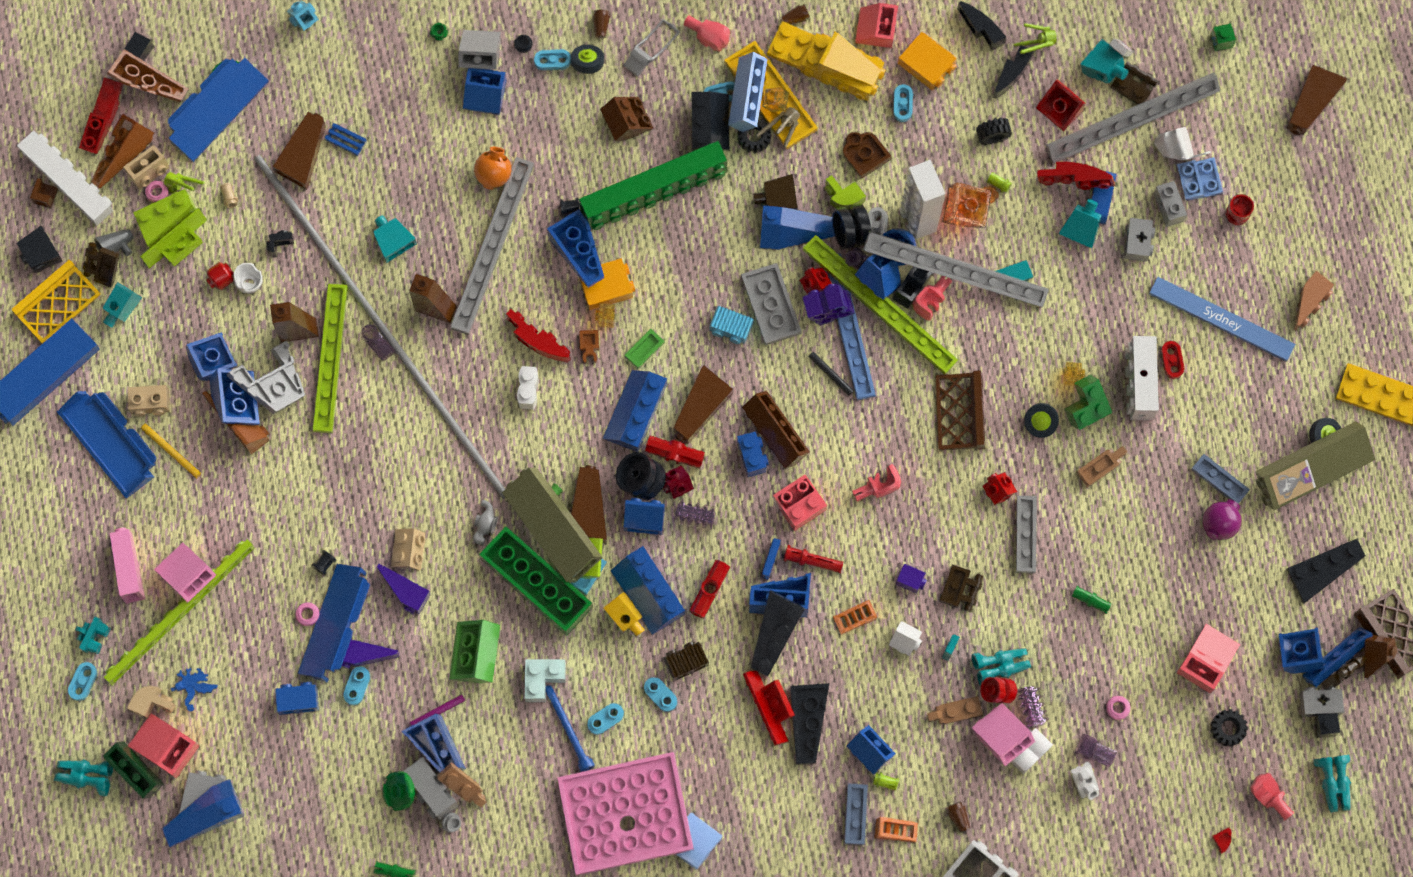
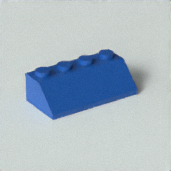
[603,370,667,452]
[610,546,685,635]

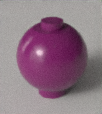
[1202,499,1242,540]

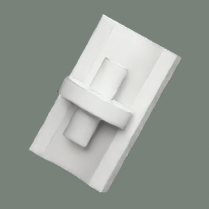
[1071,761,1100,800]

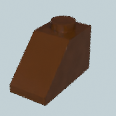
[1364,635,1397,678]

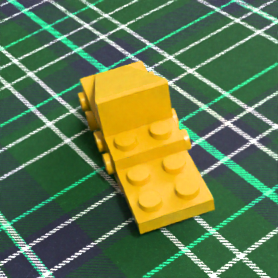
[767,21,886,101]

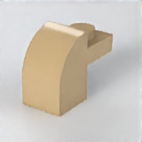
[127,686,176,719]

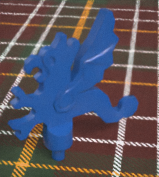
[170,668,218,712]

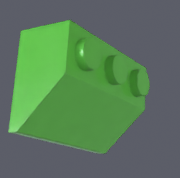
[449,620,500,683]

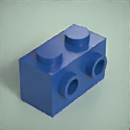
[737,431,769,478]
[275,682,319,715]
[846,725,896,775]

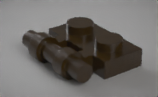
[1110,62,1159,105]
[82,242,120,288]
[939,564,983,613]
[1320,655,1367,690]

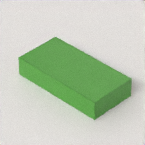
[624,329,665,369]

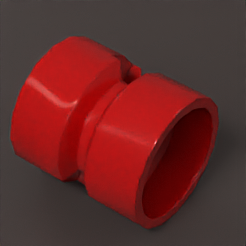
[1225,194,1254,225]
[980,677,1017,704]

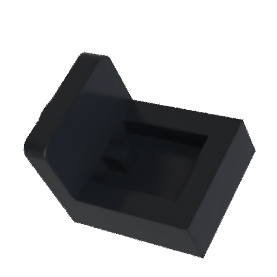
[266,230,294,258]

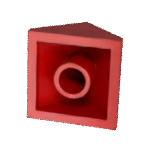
[1036,79,1085,132]

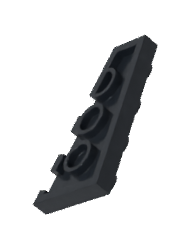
[1286,539,1366,604]
[751,590,805,677]
[790,683,830,765]

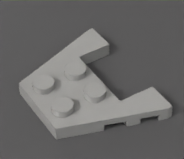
[227,341,305,415]

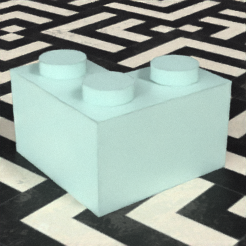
[525,659,566,702]

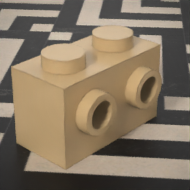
[123,145,169,190]
[128,385,170,417]

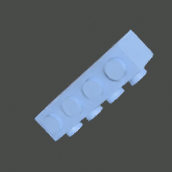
[728,52,767,132]

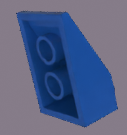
[209,369,260,425]

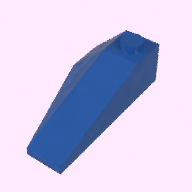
[760,206,835,250]
[547,210,604,288]
[162,779,245,847]

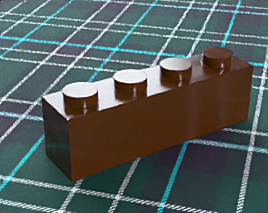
[742,390,810,469]

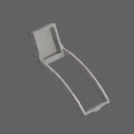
[623,19,680,77]

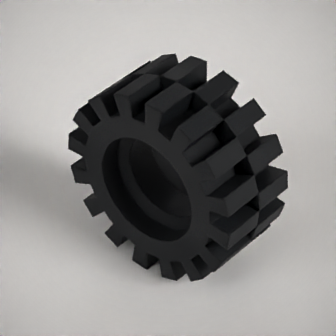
[976,118,1012,145]
[737,119,771,153]
[1210,709,1248,747]

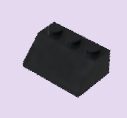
[691,91,730,151]

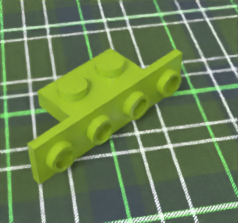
[140,208,207,269]

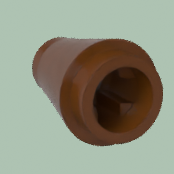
[781,4,810,25]
[592,10,610,38]
[947,801,971,833]

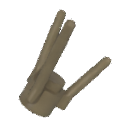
[756,107,800,147]

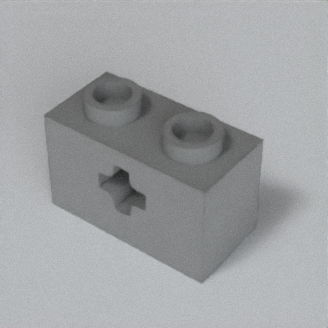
[1153,181,1187,227]
[1124,218,1155,262]
[1299,686,1344,717]

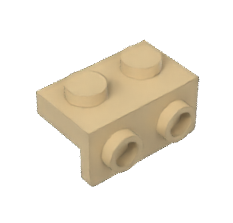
[391,528,425,571]

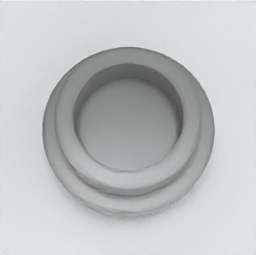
[442,812,461,832]

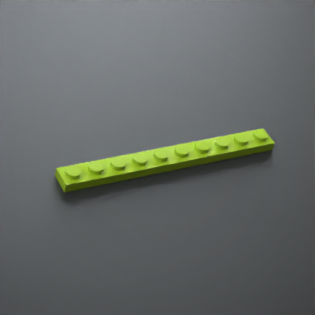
[803,235,958,375]
[104,539,255,685]

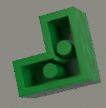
[1064,375,1113,430]

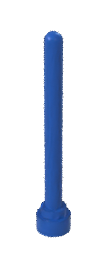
[546,685,595,772]

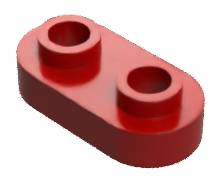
[1161,341,1185,379]

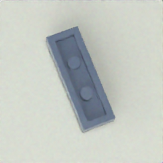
[1191,454,1250,504]
[845,784,868,845]

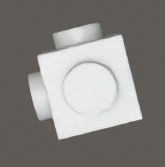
[889,621,922,656]

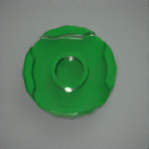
[382,771,415,811]

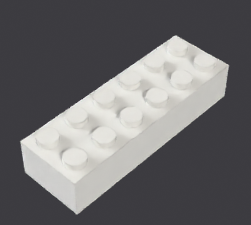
[899,160,946,239]

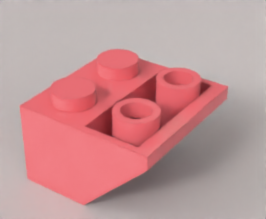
[855,3,898,48]
[773,474,827,531]

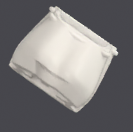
[1154,127,1211,160]

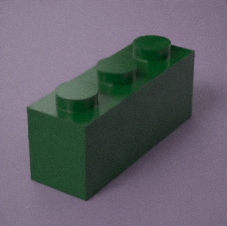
[102,741,164,799]

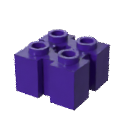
[802,284,855,326]

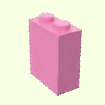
[154,542,216,602]
[972,703,1036,766]

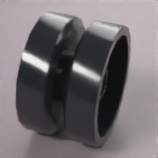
[832,204,871,250]
[615,452,666,501]

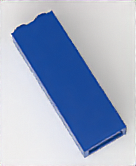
[0,318,100,426]

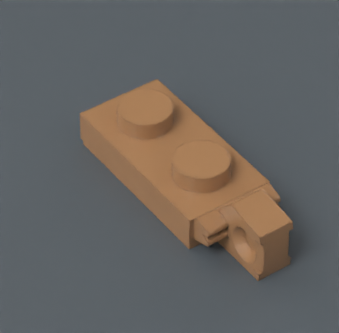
[1076,446,1127,488]
[927,696,983,725]
[437,763,487,807]

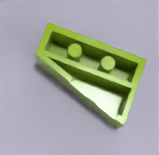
[133,189,196,248]

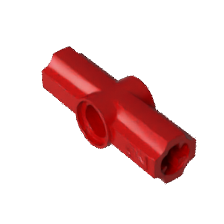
[645,435,705,469]
[689,560,731,619]

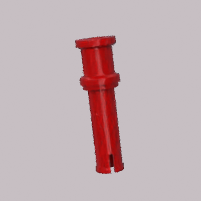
[783,544,844,574]

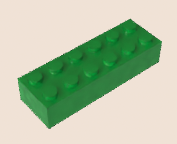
[479,526,593,636]

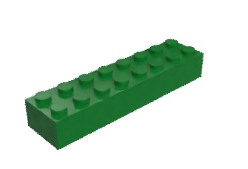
[579,141,728,230]

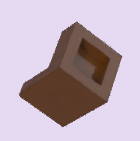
[30,178,58,208]

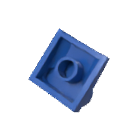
[186,332,237,381]
[1279,628,1324,674]

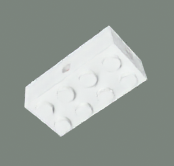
[1125,336,1159,420]

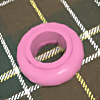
[145,181,169,203]
[295,602,319,626]
[1106,696,1131,720]

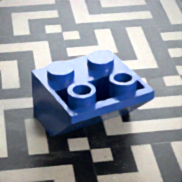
[463,68,507,115]
[855,254,901,300]
[624,498,665,535]

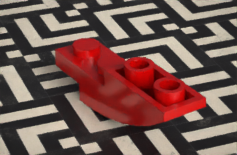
[79,77,123,154]
[1037,162,1115,190]
[506,309,571,363]

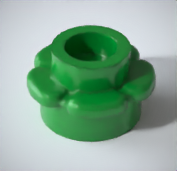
[430,23,448,41]

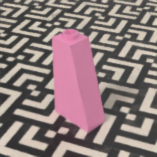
[110,528,146,604]

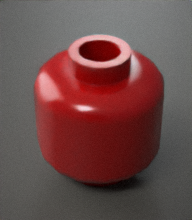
[206,262,234,290]

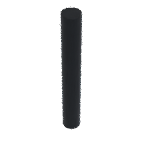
[808,351,854,396]

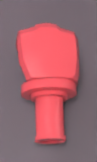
[684,15,730,52]
[912,276,952,321]
[852,464,901,502]
[1250,772,1294,821]

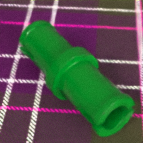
[1071,586,1112,614]
[374,861,416,877]

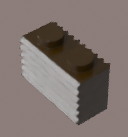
[664,641,709,682]

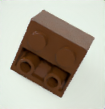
[600,97,654,141]

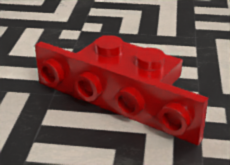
[743,670,795,746]

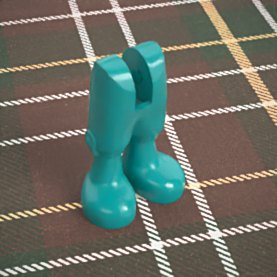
[971,648,1031,686]
[1313,755,1351,813]
[54,759,114,797]

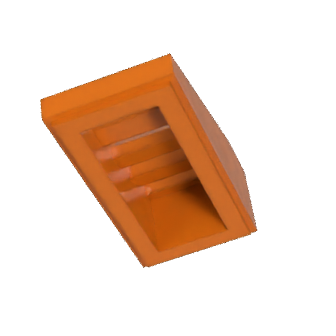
[833,600,877,635]
[874,817,918,843]

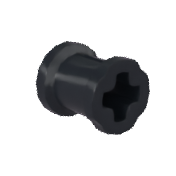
[560,197,580,216]
[311,550,337,576]

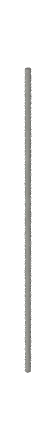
[254,155,505,499]

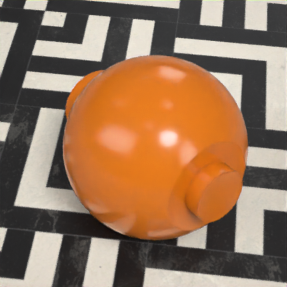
[474,146,512,190]

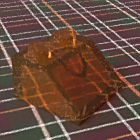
[943,182,992,228]

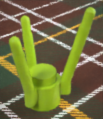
[1014,23,1057,54]
[163,172,205,194]

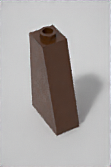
[1286,65,1348,135]
[272,112,326,190]
[409,274,457,323]
[270,302,319,343]
[673,365,733,444]
[571,465,607,544]

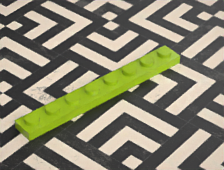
[313,284,348,433]

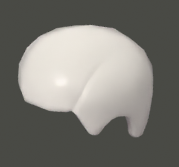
[233,263,263,294]

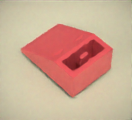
[1176,624,1240,694]
[128,713,199,779]

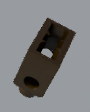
[753,174,798,210]

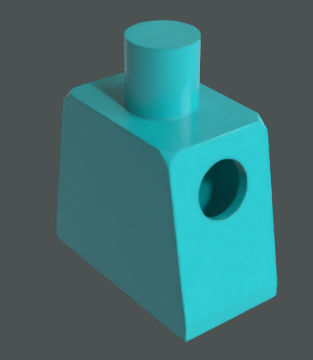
[1080,39,1128,83]
[1059,199,1102,248]
[373,215,417,263]
[103,282,143,328]

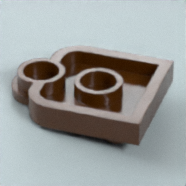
[843,132,892,179]

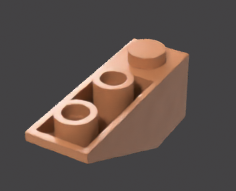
[1294,271,1334,331]

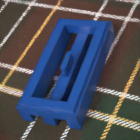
[324,123,367,156]
[762,538,781,580]

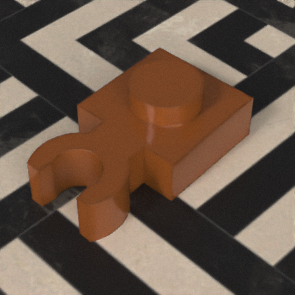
[579,330,599,364]

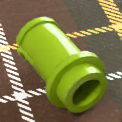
[987,172,1012,193]
[873,772,899,791]

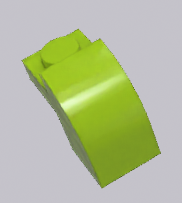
[824,175,866,210]

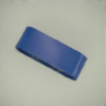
[1092,171,1117,225]

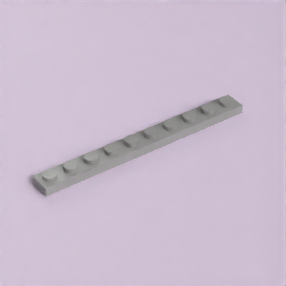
[1046,73,1220,163]
[451,157,534,335]
[863,231,1049,307]

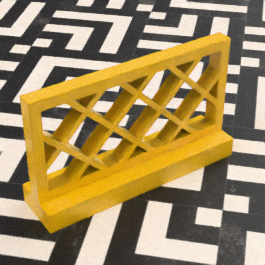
[11,259,101,344]

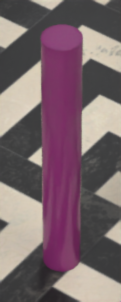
[410,694,466,726]

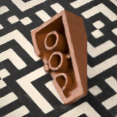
[107,49,189,102]
[91,114,154,188]
[202,391,269,455]

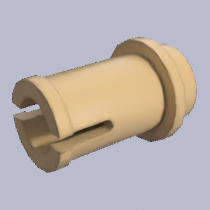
[220,183,238,208]

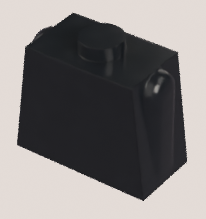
[16,226,62,273]

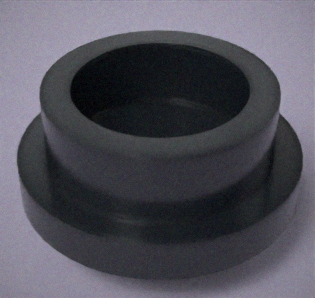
[514,34,533,53]

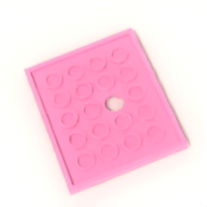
[557,752,694,876]

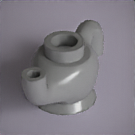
[473,499,498,546]

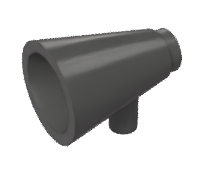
[94,229,134,256]

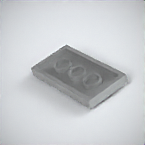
[741,263,802,345]

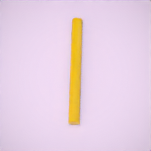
[140,423,201,479]

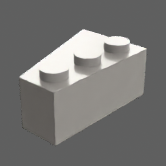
[403,757,459,821]

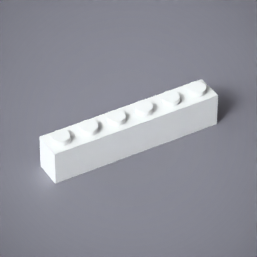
[17,130,113,226]

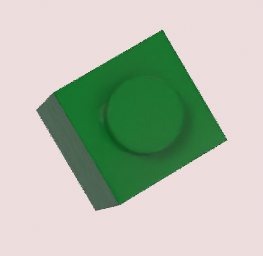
[1210,23,1236,52]

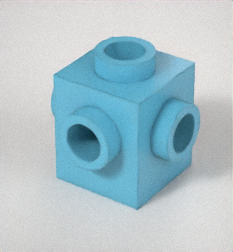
[287,0,319,31]

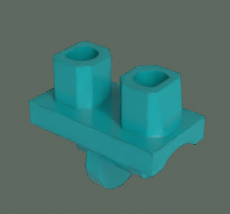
[75,617,111,654]

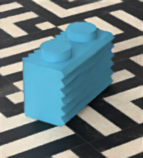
[709,306,753,344]

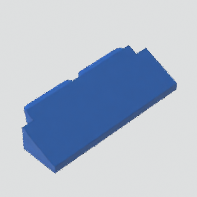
[168,57,269,162]
[57,391,156,498]
[298,564,370,683]

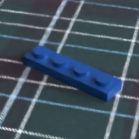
[1302,627,1373,687]

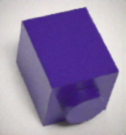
[895,563,927,594]

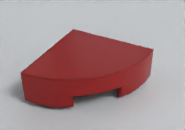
[1211,827,1232,854]

